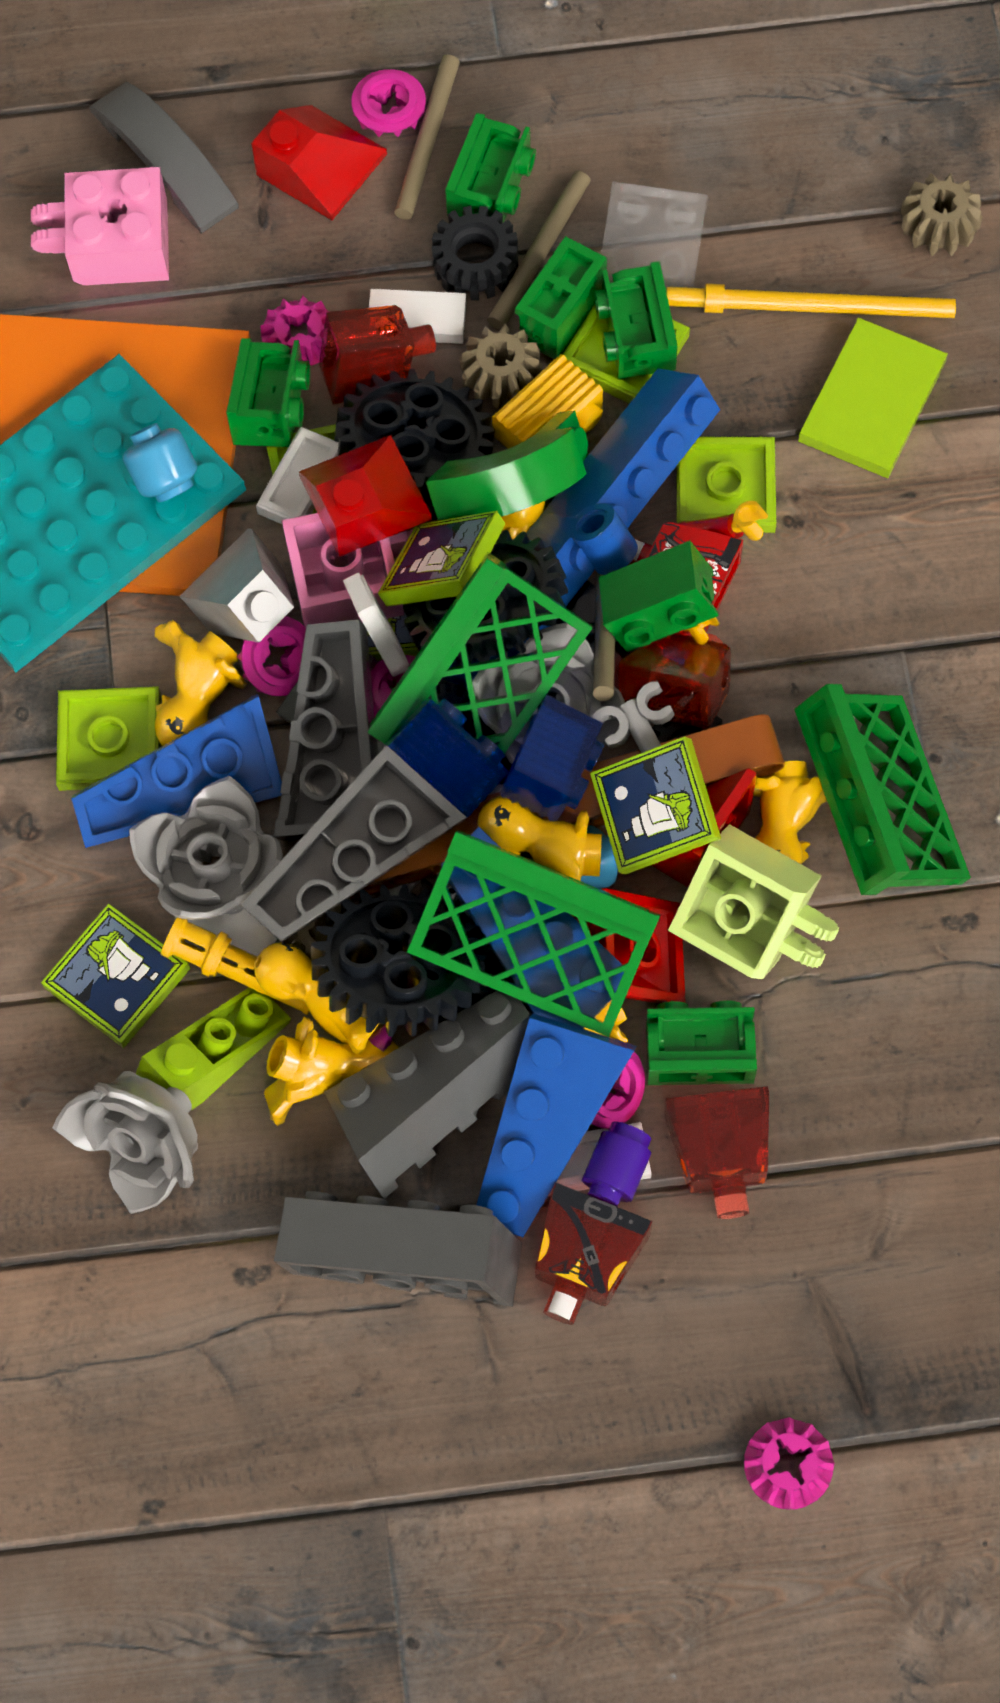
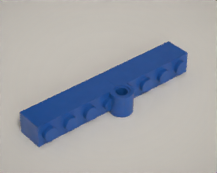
[442,368,720,698]

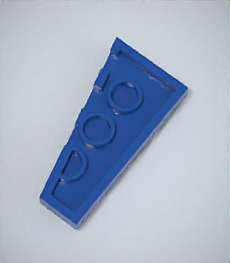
[71,694,282,848]
[441,827,624,1029]
[476,1014,637,1237]

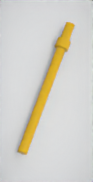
[666,283,956,318]

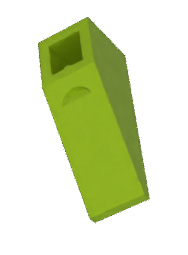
[136,988,291,1110]

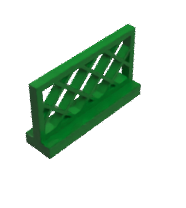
[367,552,593,799]
[794,684,971,895]
[407,830,660,1037]

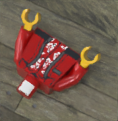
[627,500,768,645]

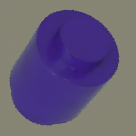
[581,1121,652,1207]

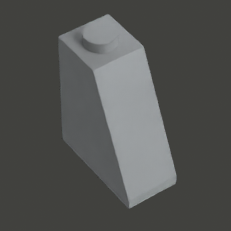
[179,528,294,643]

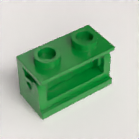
[445,113,536,223]
[515,236,607,359]
[594,261,678,379]
[226,338,311,447]
[599,540,719,652]
[646,1000,757,1085]

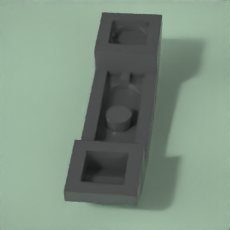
[89,81,239,234]

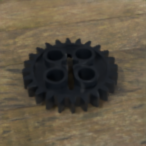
[334,368,495,495]
[403,530,568,666]
[311,884,486,1037]

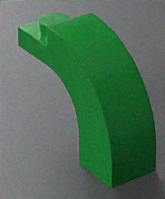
[426,410,588,521]

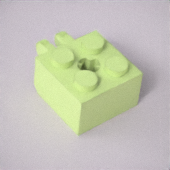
[668,824,839,979]

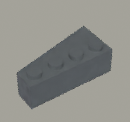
[273,619,378,841]
[241,745,466,942]
[324,990,530,1199]
[274,1191,522,1307]

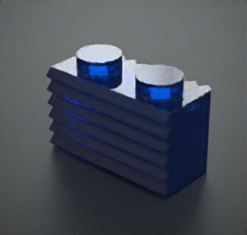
[500,694,604,822]
[383,698,509,819]

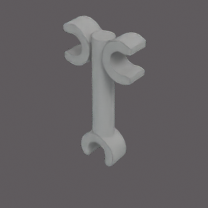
[592,681,675,753]

